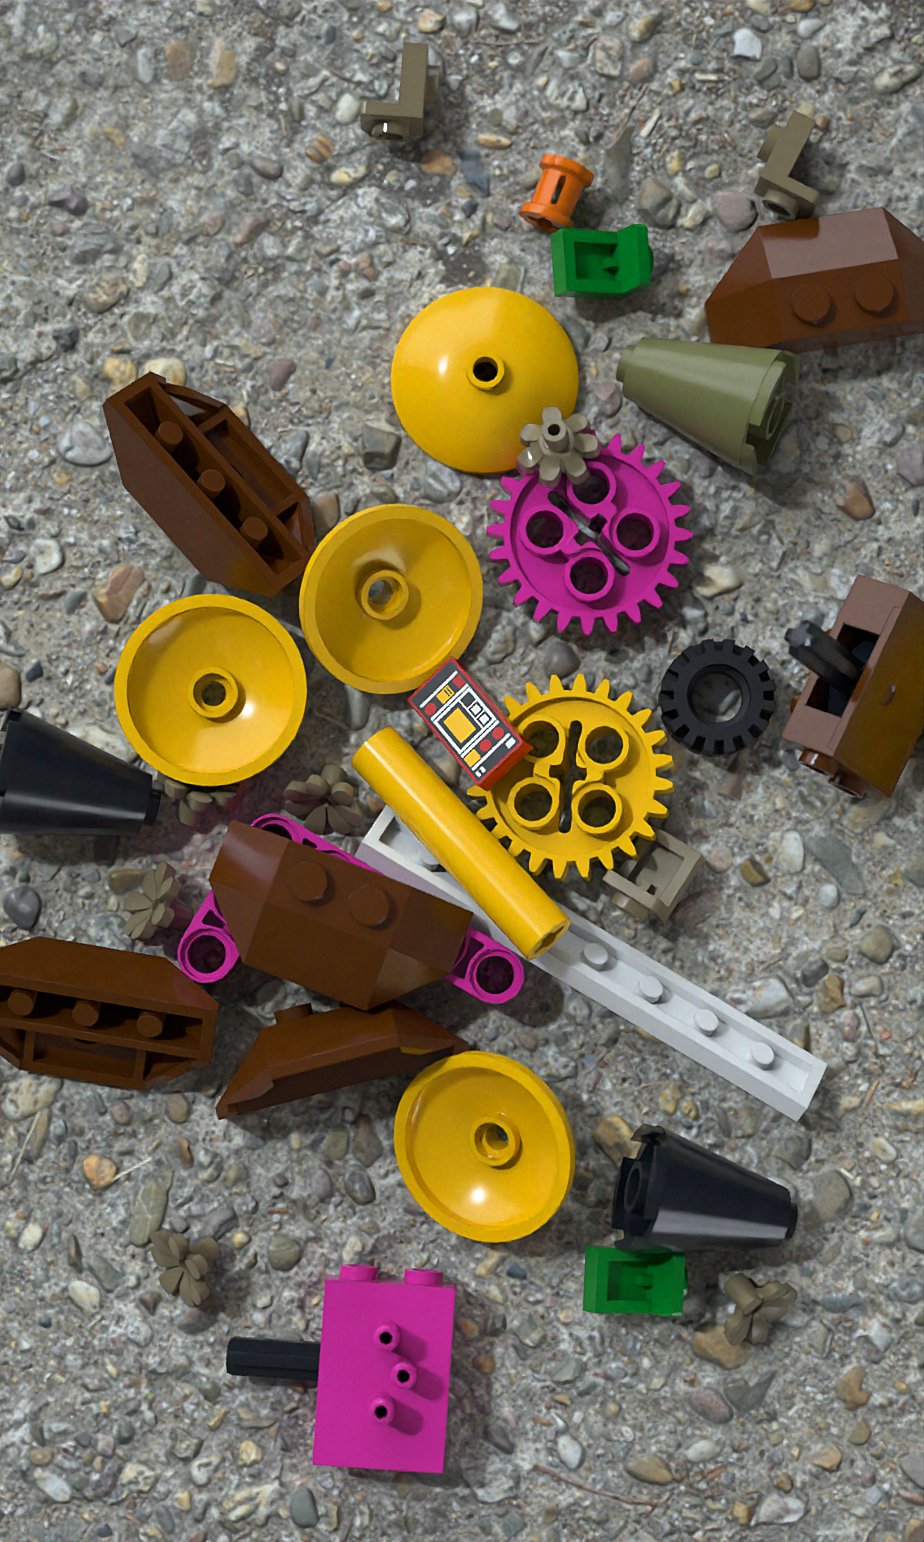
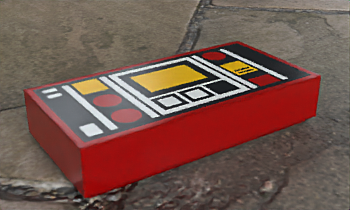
[407,656,533,792]

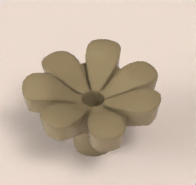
[518,406,601,488]
[282,765,364,835]
[157,771,240,826]
[124,861,194,942]
[150,1229,221,1308]
[723,1273,798,1346]

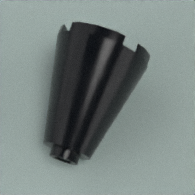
[0,706,162,837]
[611,1123,798,1254]

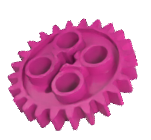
[486,430,693,638]

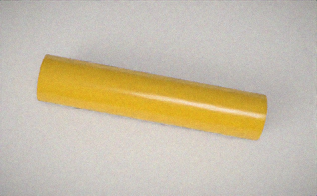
[351,727,571,960]

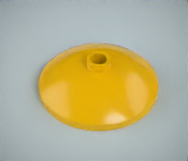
[391,287,579,475]
[299,504,483,694]
[114,594,308,787]
[393,1051,576,1243]

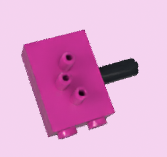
[226,1264,456,1474]

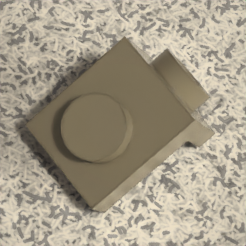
[360,42,440,142]
[753,110,821,219]
[602,822,705,924]

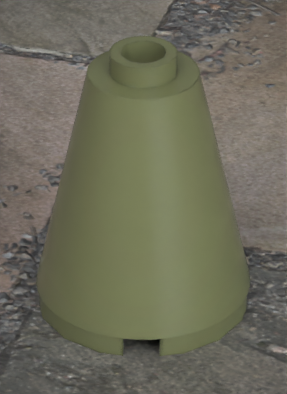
[616,337,800,476]

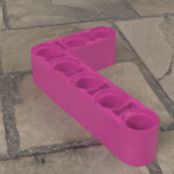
[177,814,524,1004]

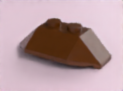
[703,207,924,354]
[102,371,316,598]
[208,819,474,1011]
[0,936,219,1091]
[215,999,469,1120]

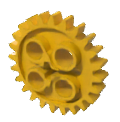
[467,673,675,882]

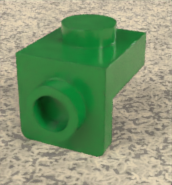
[550,224,654,300]
[583,1245,689,1317]

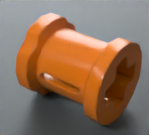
[519,154,594,233]

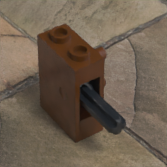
[781,574,924,798]

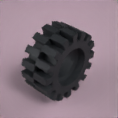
[658,638,776,757]

